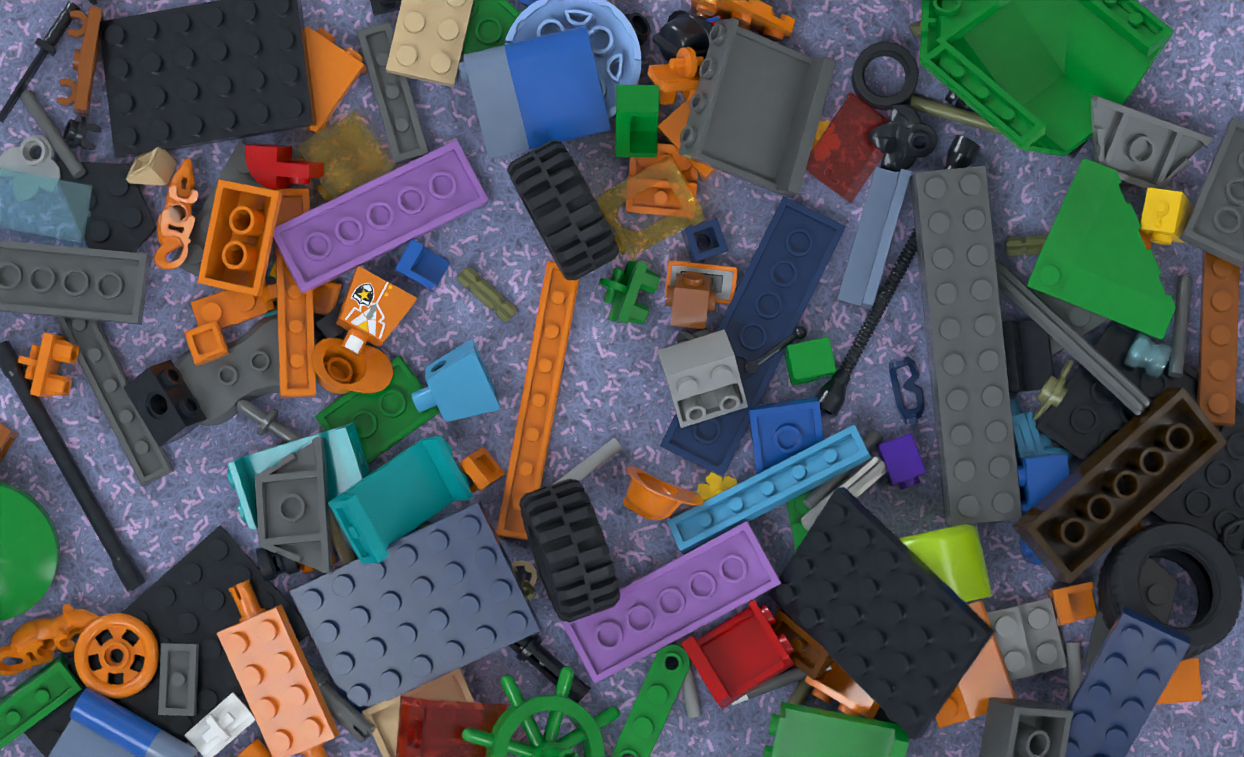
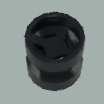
[256,547,300,582]

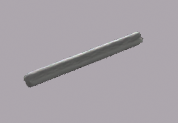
[996,263,1151,415]

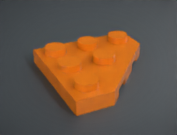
[690,0,795,42]

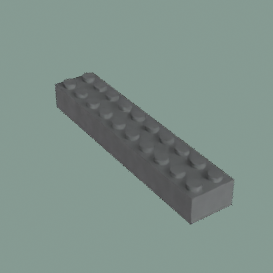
[910,166,1022,526]

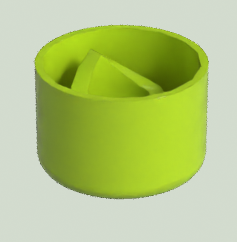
[898,524,993,602]

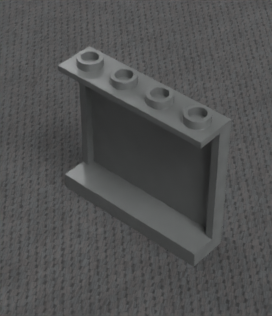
[678,18,836,195]

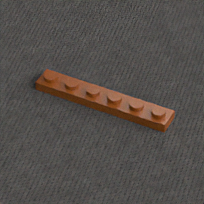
[1197,250,1240,427]

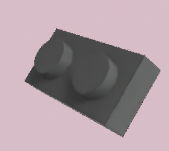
[158,643,199,716]

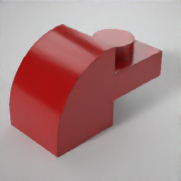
[245,143,324,190]

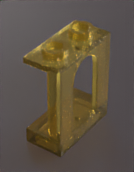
[597,154,706,260]

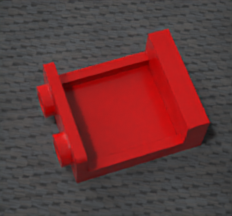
[681,599,795,709]

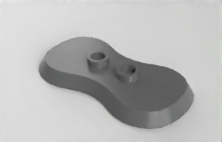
[174,314,319,426]

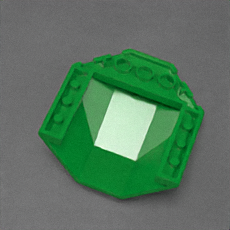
[919,0,1174,157]

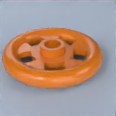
[74,613,159,699]

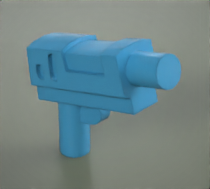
[1010,398,1072,462]

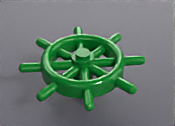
[462,666,620,757]

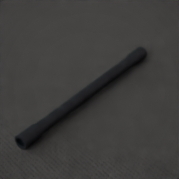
[0,340,146,592]

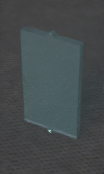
[0,168,92,243]

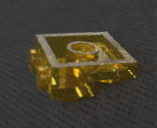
[296,111,396,203]

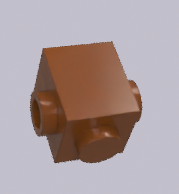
[665,271,717,329]

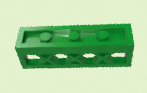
[0,653,82,750]

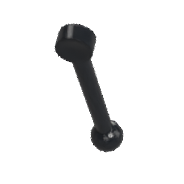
[744,326,807,374]

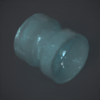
[1124,332,1172,379]

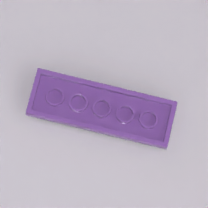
[273,140,489,295]
[561,521,781,684]

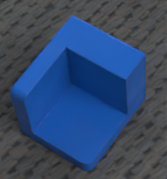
[395,239,450,293]

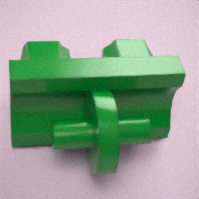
[598,260,660,324]

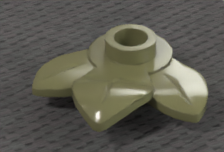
[1032,359,1073,421]

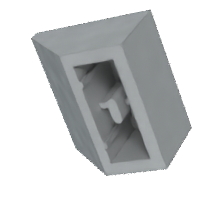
[657,329,748,428]

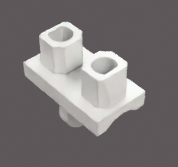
[185,692,256,757]

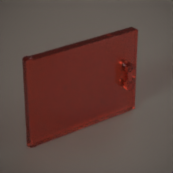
[806,93,890,203]

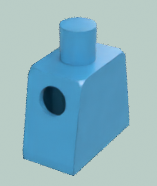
[411,339,501,422]

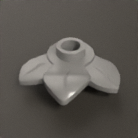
[0,135,61,203]

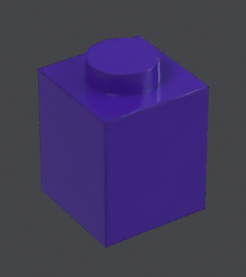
[876,433,926,490]

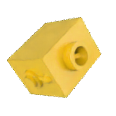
[1140,187,1192,245]

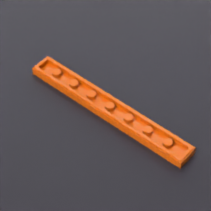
[496,260,580,541]

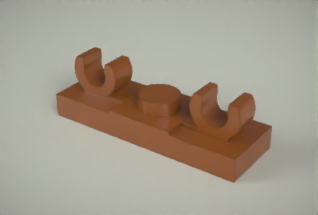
[57,6,104,116]

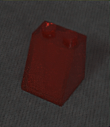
[396,696,507,757]

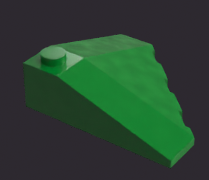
[1027,158,1176,340]

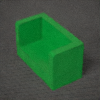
[615,85,659,158]
[784,337,836,386]

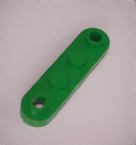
[611,644,691,757]

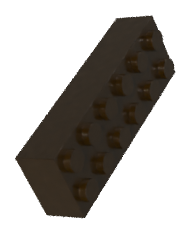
[1012,387,1227,583]

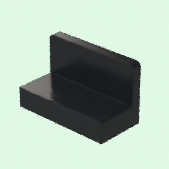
[1002,320,1055,393]

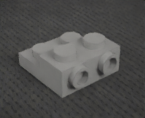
[987,598,1067,681]

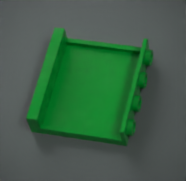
[763,702,909,757]

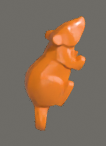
[153,158,198,270]
[0,604,100,676]

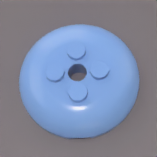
[505,0,642,119]

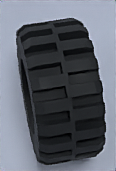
[507,140,620,281]
[519,478,620,622]

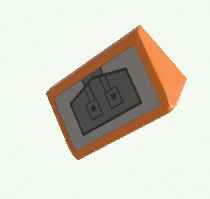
[664,260,738,305]

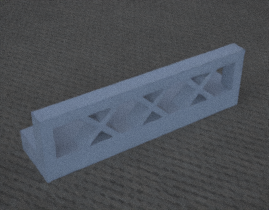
[837,167,911,310]

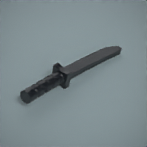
[0,1,80,123]

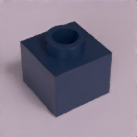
[681,218,729,263]

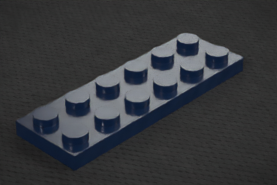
[1065,607,1191,757]

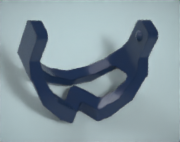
[889,356,925,425]

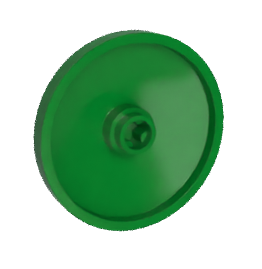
[0,482,60,621]

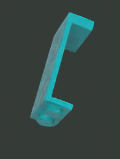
[227,422,371,530]
[328,436,474,564]

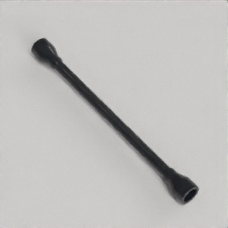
[816,135,981,417]

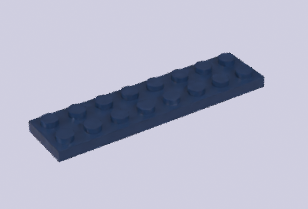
[660,196,846,478]

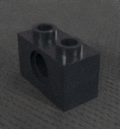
[123,360,207,447]

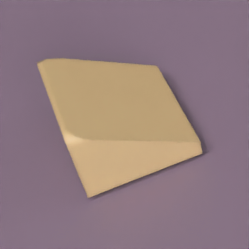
[126,146,177,185]

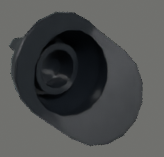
[652,10,713,64]

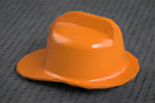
[311,338,393,394]
[623,466,705,520]

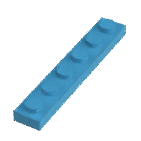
[667,424,872,555]

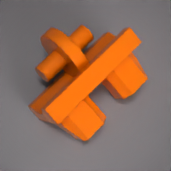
[647,47,704,105]
[18,333,80,398]

